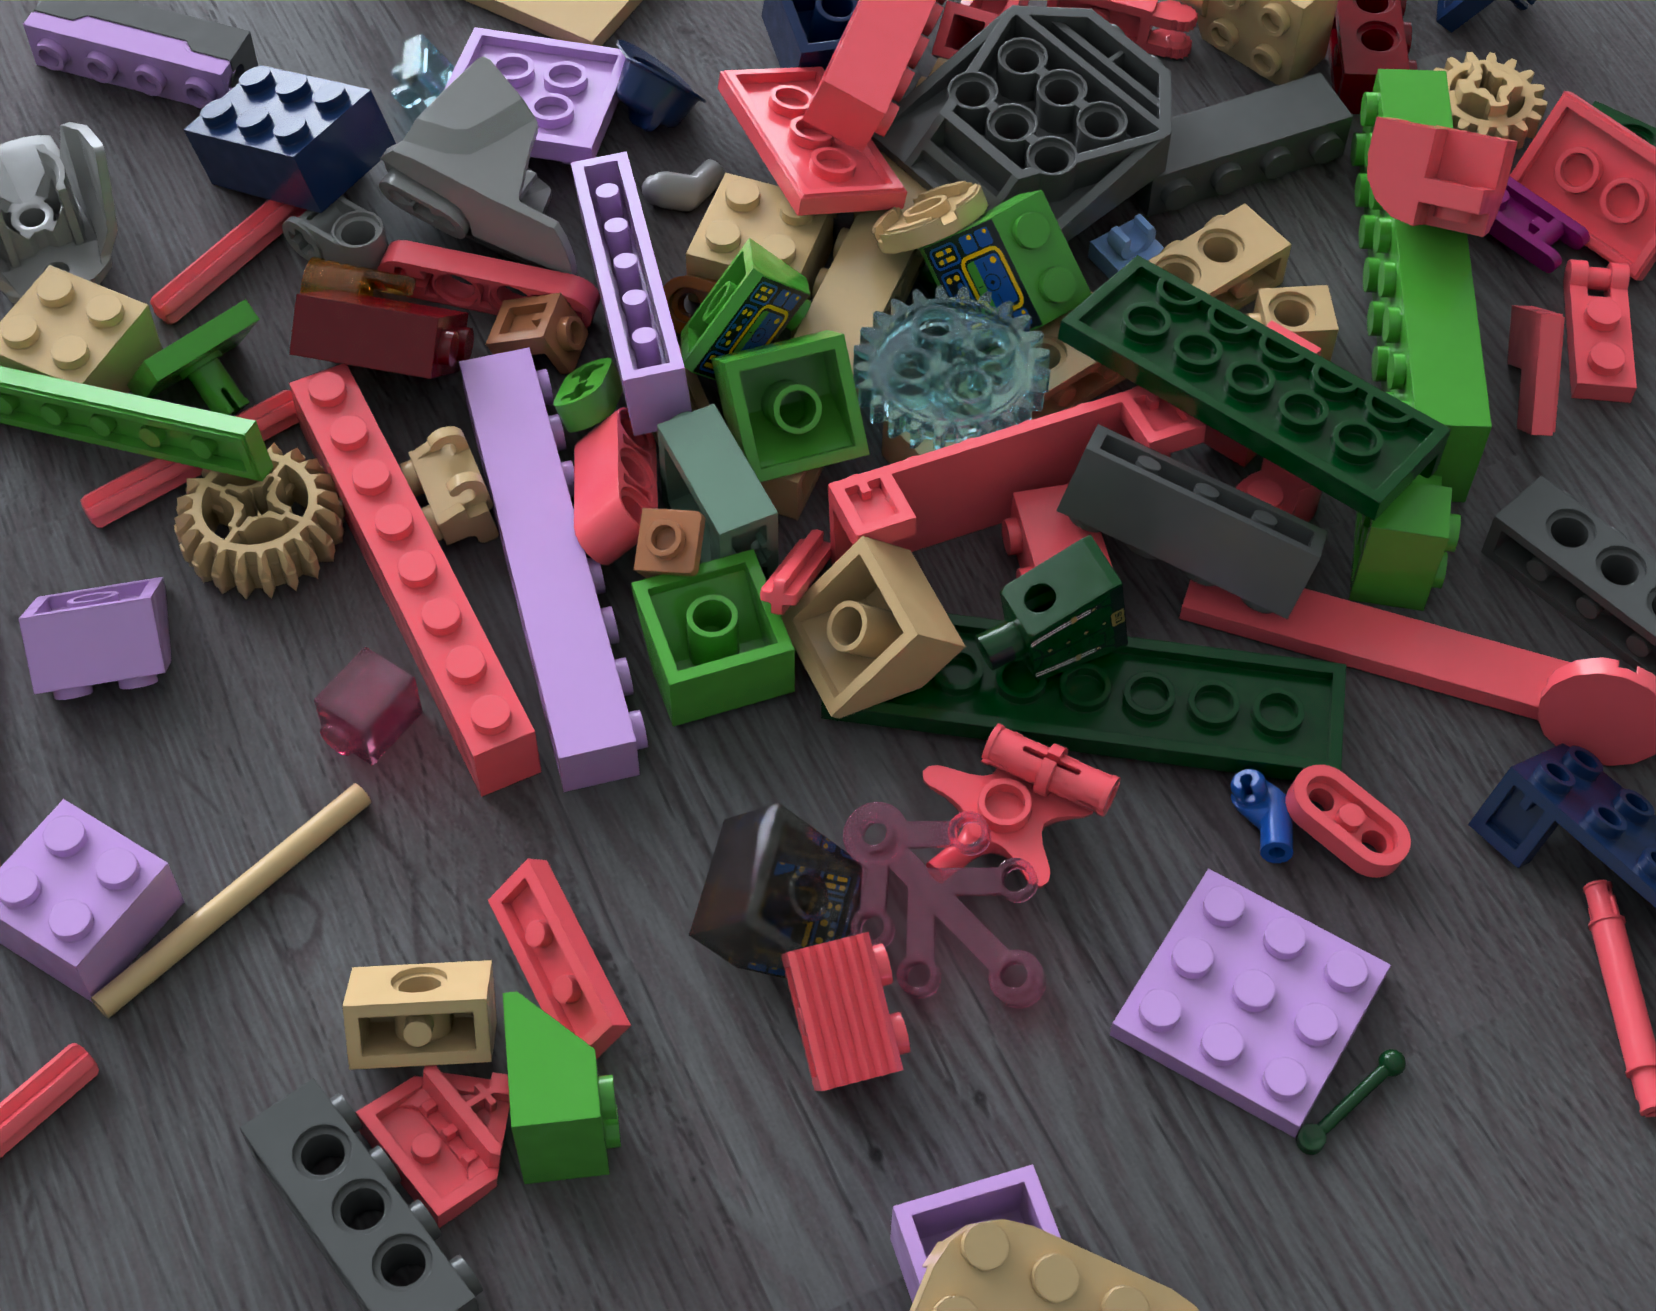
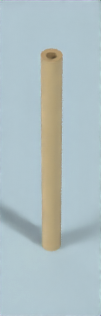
[91,783,371,1019]

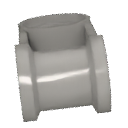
[282,195,388,287]

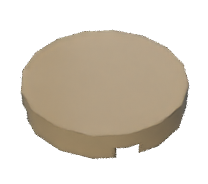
[872,181,988,254]

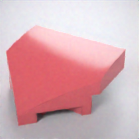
[355,1065,510,1228]

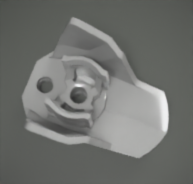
[379,56,578,275]
[0,122,118,304]

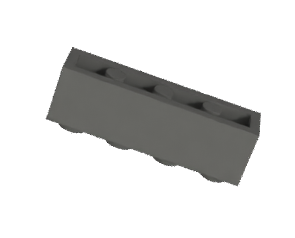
[1133,72,1353,217]
[1056,424,1328,619]

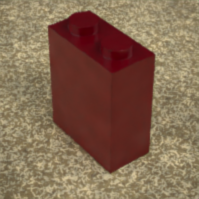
[289,290,474,379]

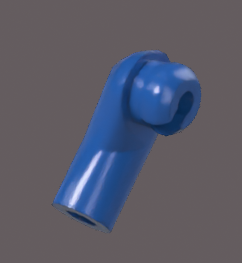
[1230,769,1293,863]

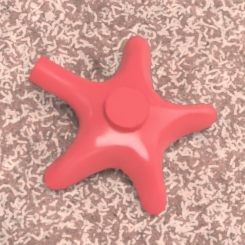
[923,731,1093,888]

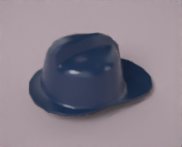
[616,40,706,132]

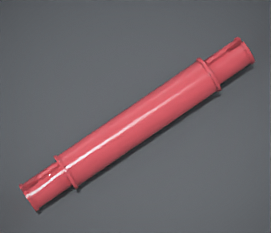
[1583,879,1656,1118]

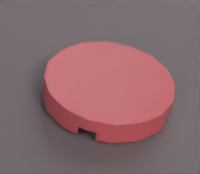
[1537,657,1656,766]

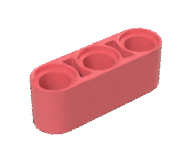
[574,407,658,566]

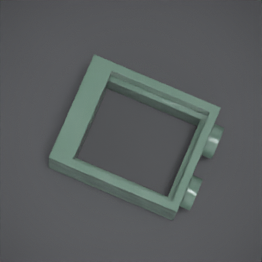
[657,404,779,581]

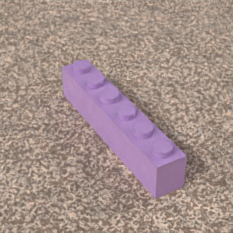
[571,151,692,436]

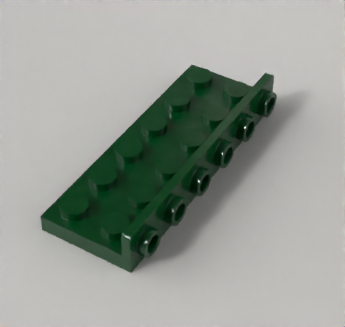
[1058,255,1451,521]

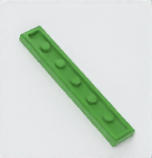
[0,366,274,481]

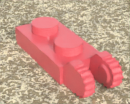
[1046,0,1198,60]

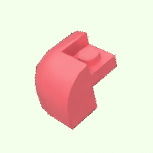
[1367,117,1518,237]

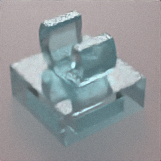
[391,33,455,108]

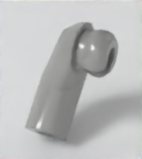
[642,159,725,212]

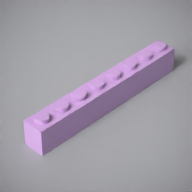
[459,347,648,792]

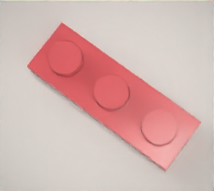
[488,858,631,1059]

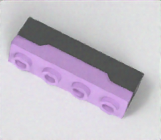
[23,0,258,109]

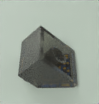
[689,803,871,979]

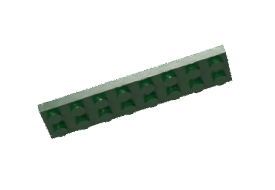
[821,613,1346,780]

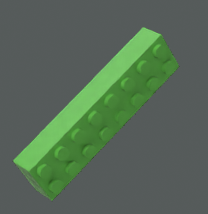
[1350,69,1492,502]

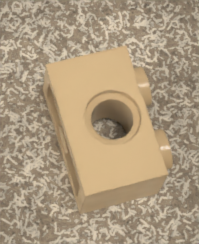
[342,960,497,1070]

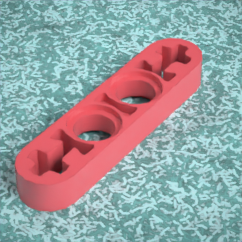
[377,240,601,328]

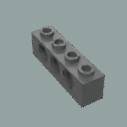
[1481,475,1656,676]
[239,1078,483,1311]

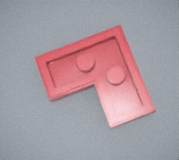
[1507,305,1565,436]

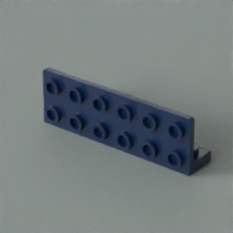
[1468,743,1656,908]

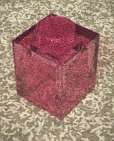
[314,646,423,766]

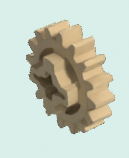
[1434,52,1547,150]

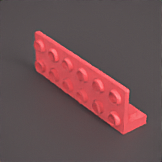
[828,386,1206,565]

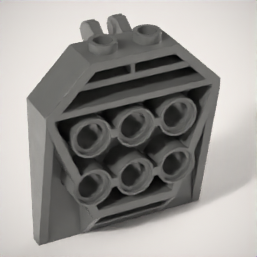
[871,5,1172,242]

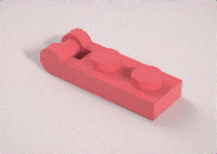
[1563,259,1637,403]

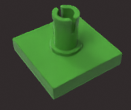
[127,299,260,415]

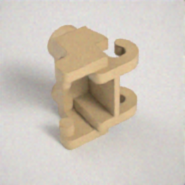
[400,426,499,545]

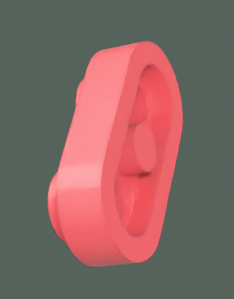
[1286,764,1411,878]

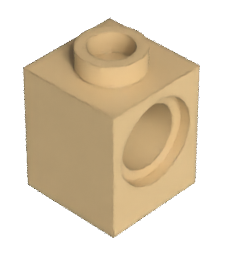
[1246,285,1339,361]

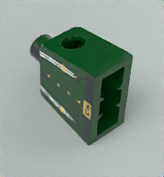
[975,534,1128,680]

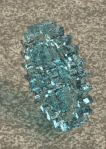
[853,285,1051,451]

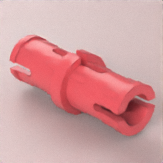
[981,724,1121,817]

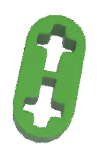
[553,357,623,432]

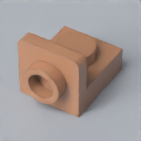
[485,293,588,374]
[633,508,706,578]

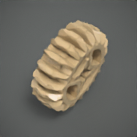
[174,442,345,599]

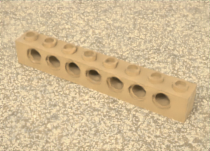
[882,203,1291,464]

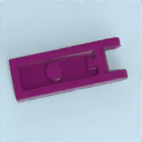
[1489,176,1590,273]

